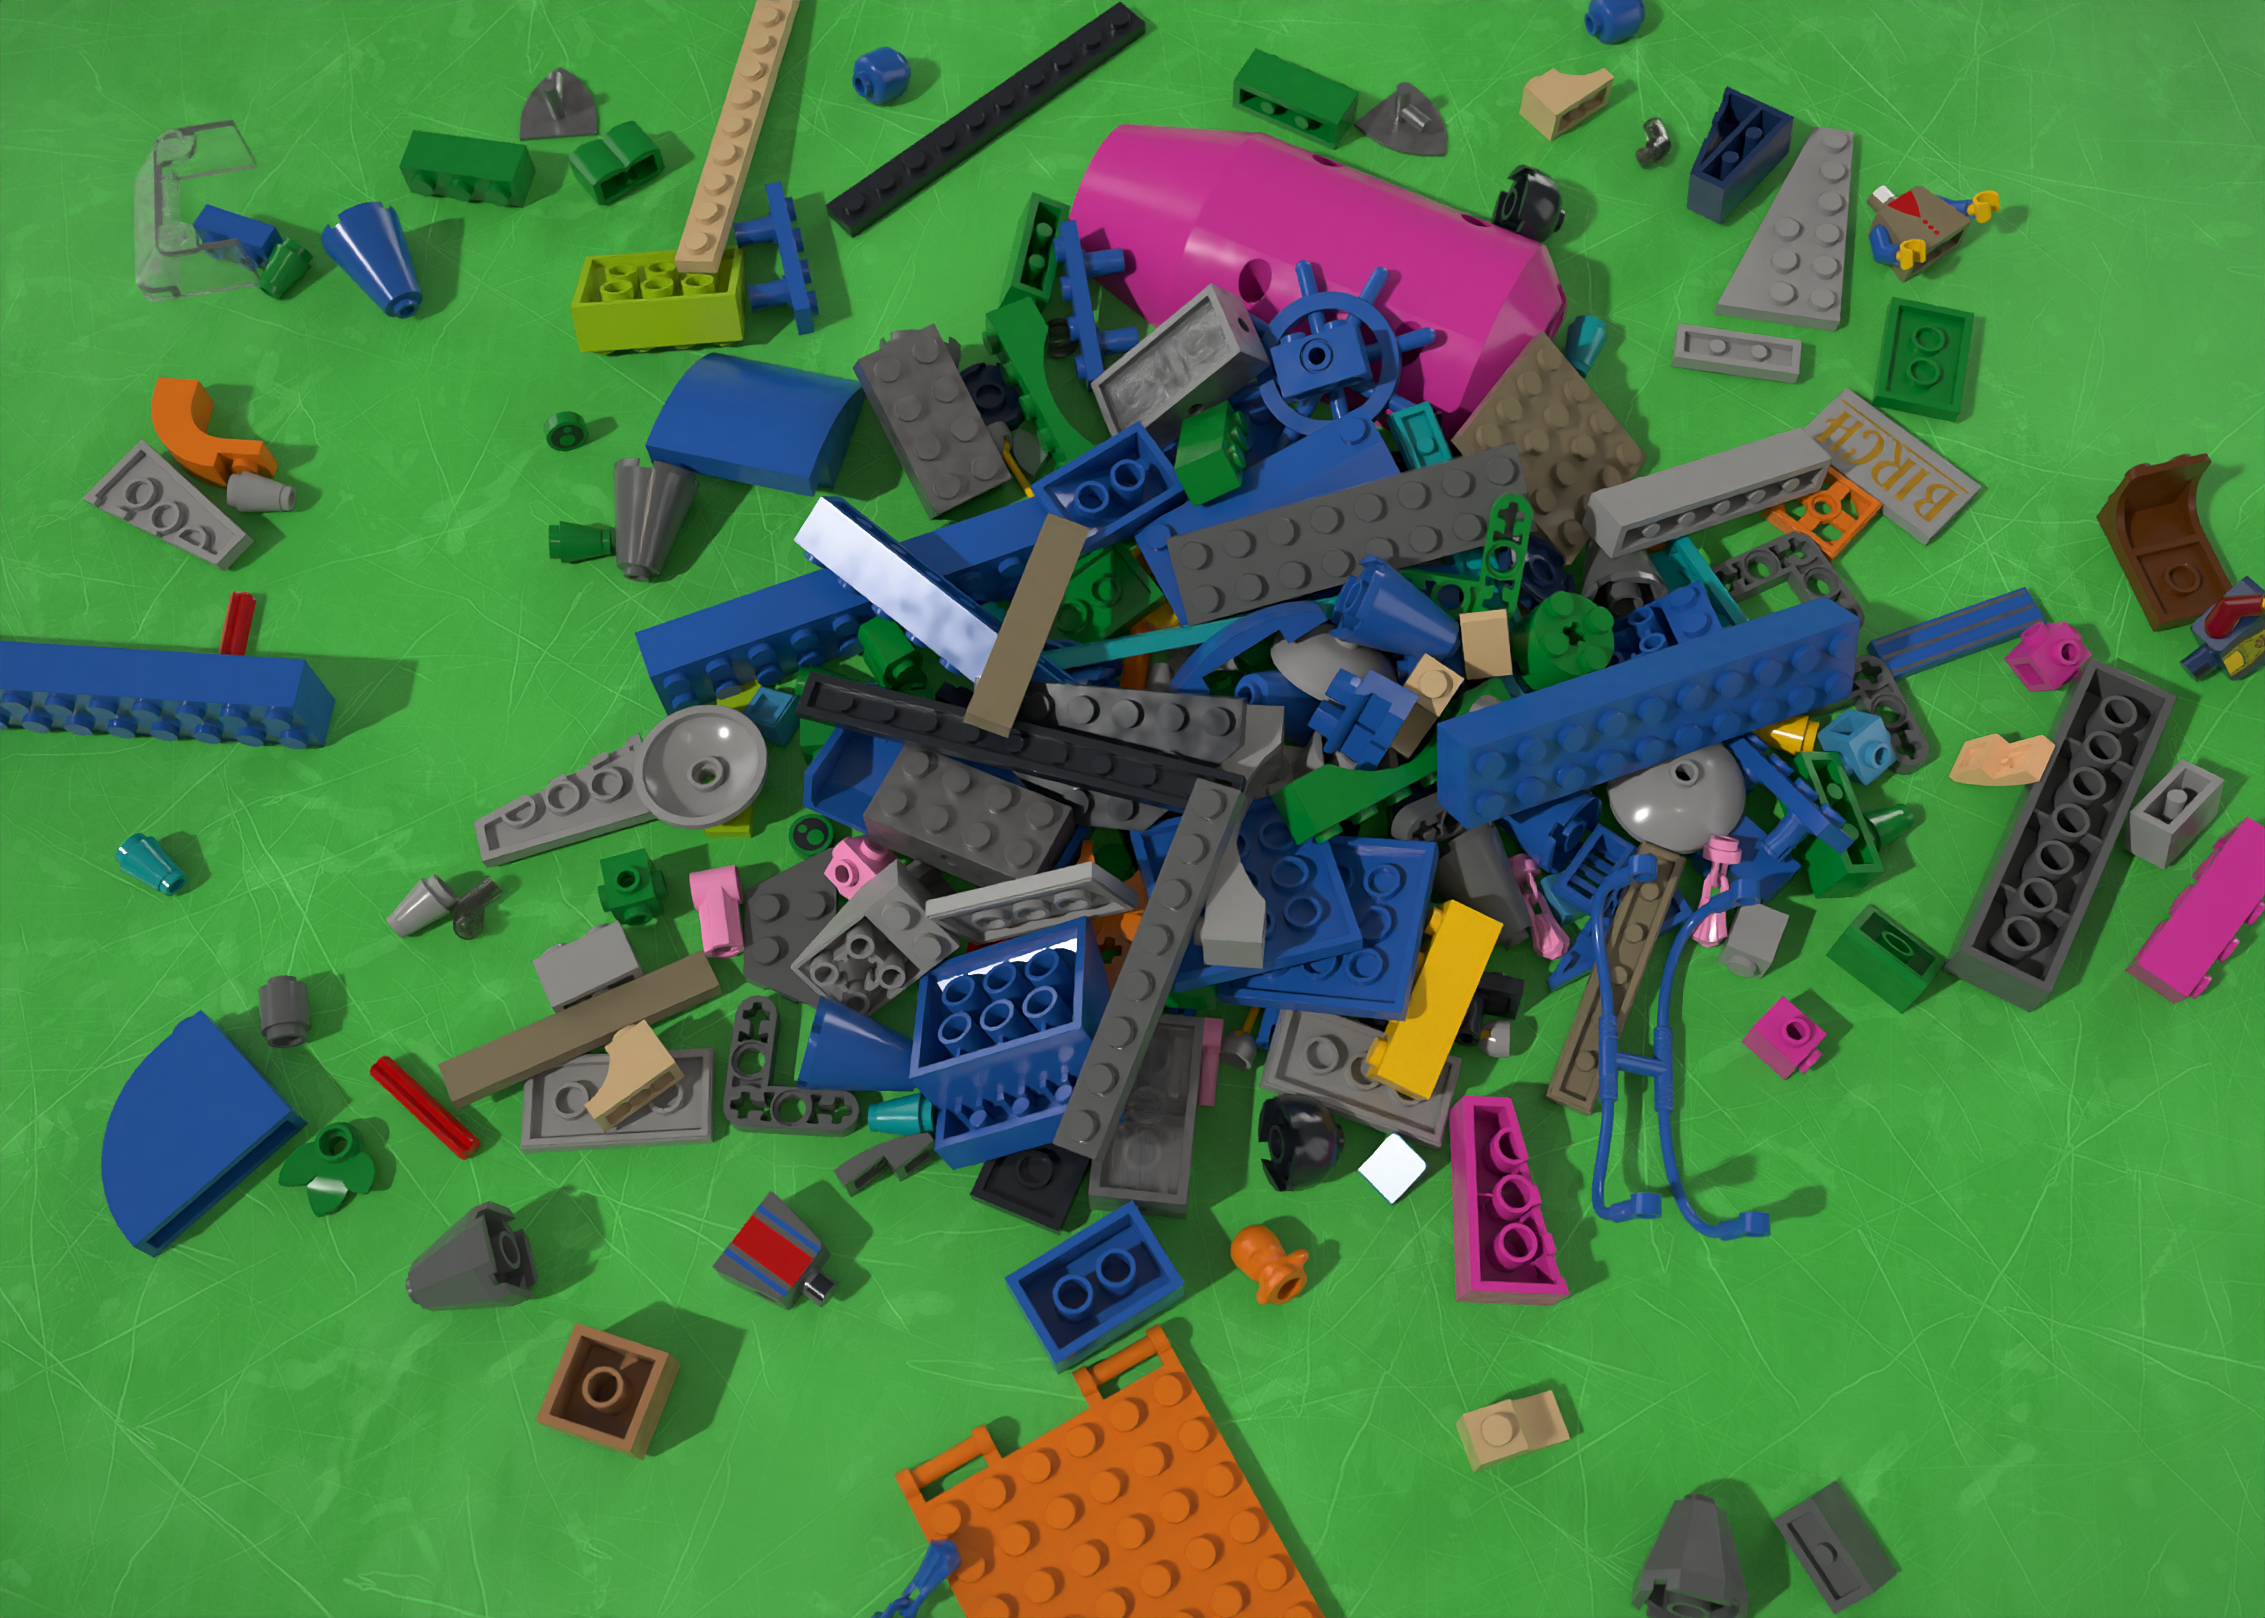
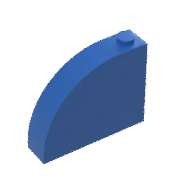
[101,1010,308,1258]

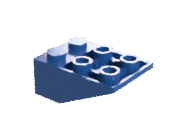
[1605,580,1723,668]

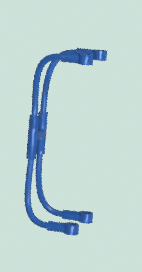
[1591,854,1771,1241]

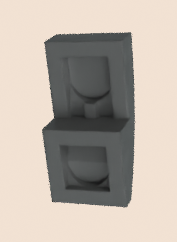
[834,1133,937,1197]

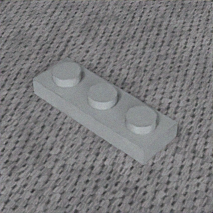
[1671,323,1802,384]

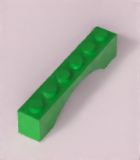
[982,296,1096,470]
[1271,676,1512,845]

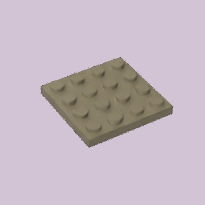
[1451,331,1648,567]

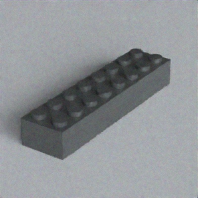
[1166,443,1537,626]
[1942,657,2177,1012]

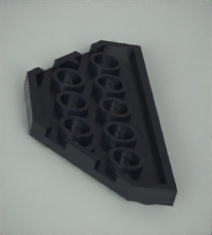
[974,676,1248,832]

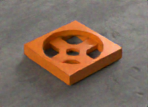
[1761,466,1883,564]

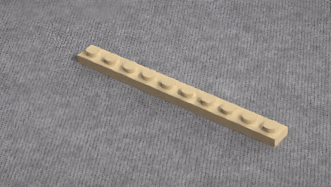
[674,0,800,273]

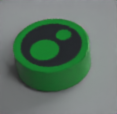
[544,411,588,451]
[788,814,835,860]

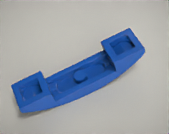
[1166,601,1328,694]

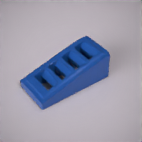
[1551,823,1638,916]

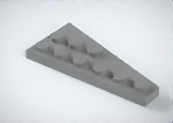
[1714,126,1854,331]

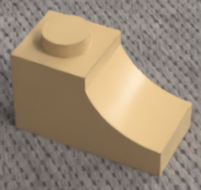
[1519,68,1614,142]
[1389,653,1464,760]
[584,1019,685,1133]
[1456,1390,1570,1473]

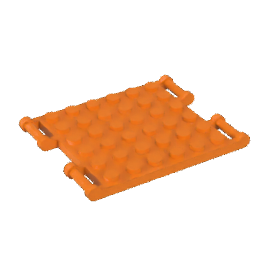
[894,1324,1325,1618]

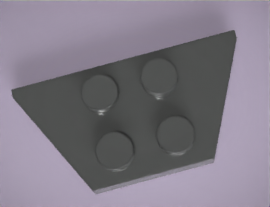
[743,847,839,1009]

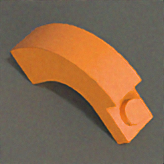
[151,377,278,489]

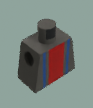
[712,1191,839,1310]

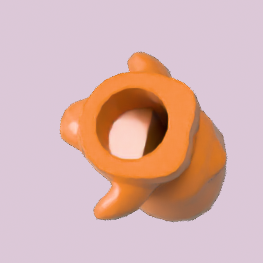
[1231,1224,1309,1305]

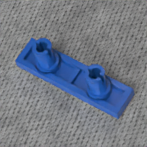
[733,182,819,335]
[1053,220,1139,393]
[1722,731,1854,863]

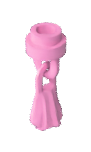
[1691,835,1742,948]
[1509,853,1570,960]

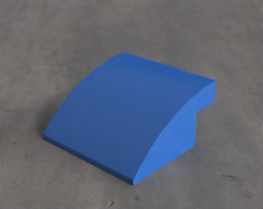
[645,352,866,497]
[909,915,1125,1170]

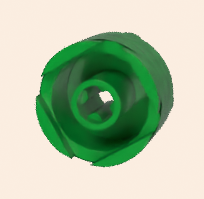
[1509,591,1614,691]

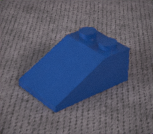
[1031,421,1187,556]

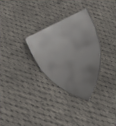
[519,67,597,141]
[1354,82,1446,157]

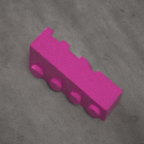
[2125,816,2265,1004]
[1449,1095,1569,1306]

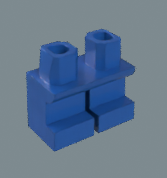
[1307,668,1419,771]

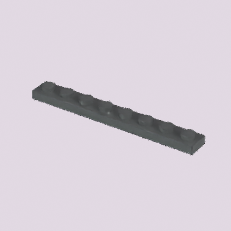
[1052,778,1246,1163]

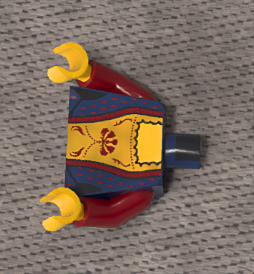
[2179,576,2265,682]

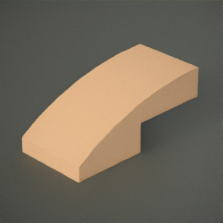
[1949,733,2055,786]

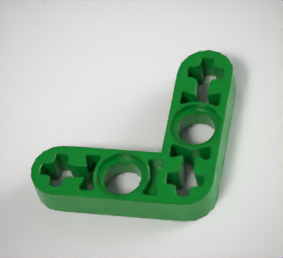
[1397,492,1532,621]

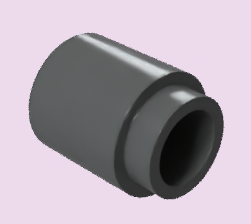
[258,975,311,1048]

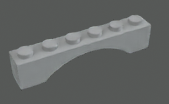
[1194,705,1285,969]

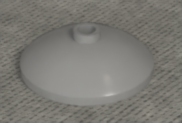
[1270,622,1398,709]
[634,705,769,829]
[1607,743,1746,854]

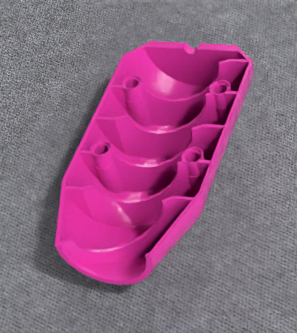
[1069,123,1568,446]

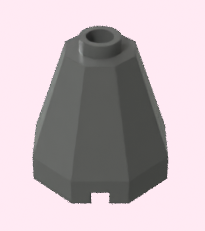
[406,1201,538,1311]
[1631,1494,1748,1618]

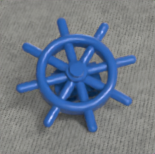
[1227,260,1436,455]

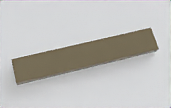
[963,513,1090,738]
[1543,841,1687,1116]
[437,950,722,1110]

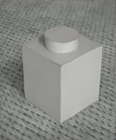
[1716,903,1789,979]

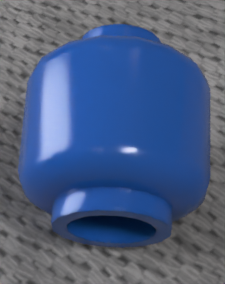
[1584,0,1645,45]
[852,46,911,105]

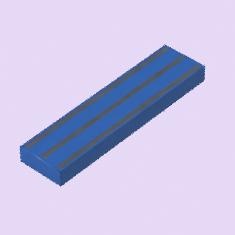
[1867,587,2047,681]

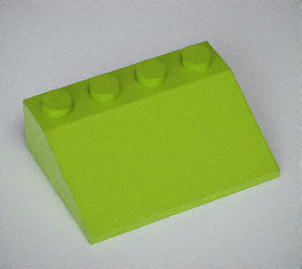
[570,245,746,355]

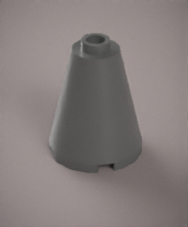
[613,458,699,582]
[1581,537,1669,620]
[1432,821,1533,951]

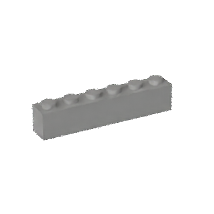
[1582,427,1833,559]

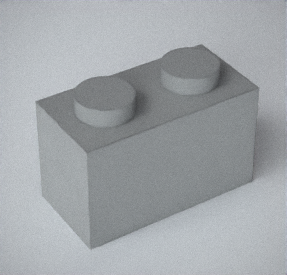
[2122,759,2225,870]
[532,921,645,1013]

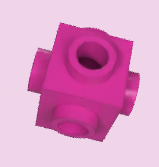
[2004,621,2092,692]

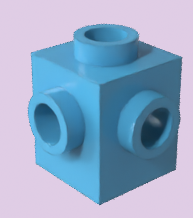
[1817,709,1898,786]

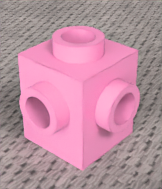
[824,834,906,900]

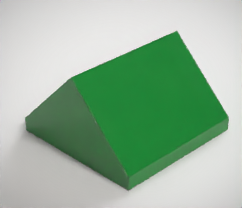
[1826,904,1945,1014]

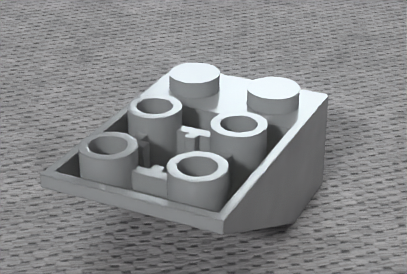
[791,859,960,1017]

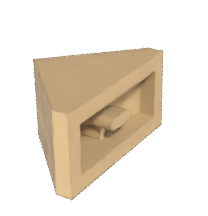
[1459,609,1512,680]

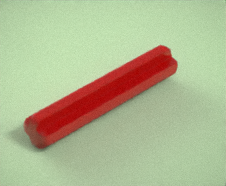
[218,592,256,656]
[369,1056,480,1160]

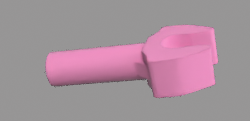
[1197,1017,1224,1107]

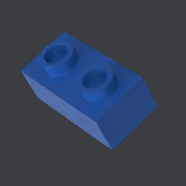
[192,204,283,269]

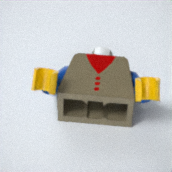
[1867,185,2000,283]

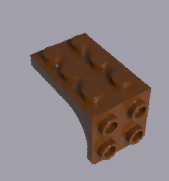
[2096,453,2233,632]

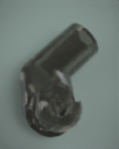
[1635,117,1671,169]
[453,876,503,940]

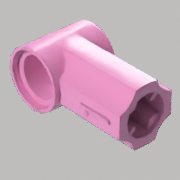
[690,864,745,959]

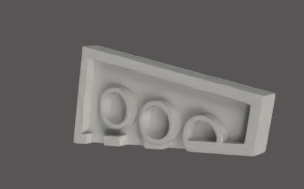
[82,439,254,571]
[474,733,656,868]

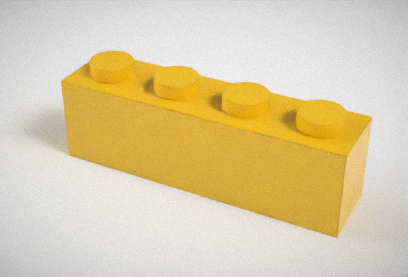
[1365,900,1503,1100]

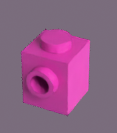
[1741,996,1827,1080]

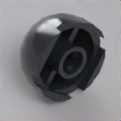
[1491,165,1565,244]
[1258,1095,1344,1192]

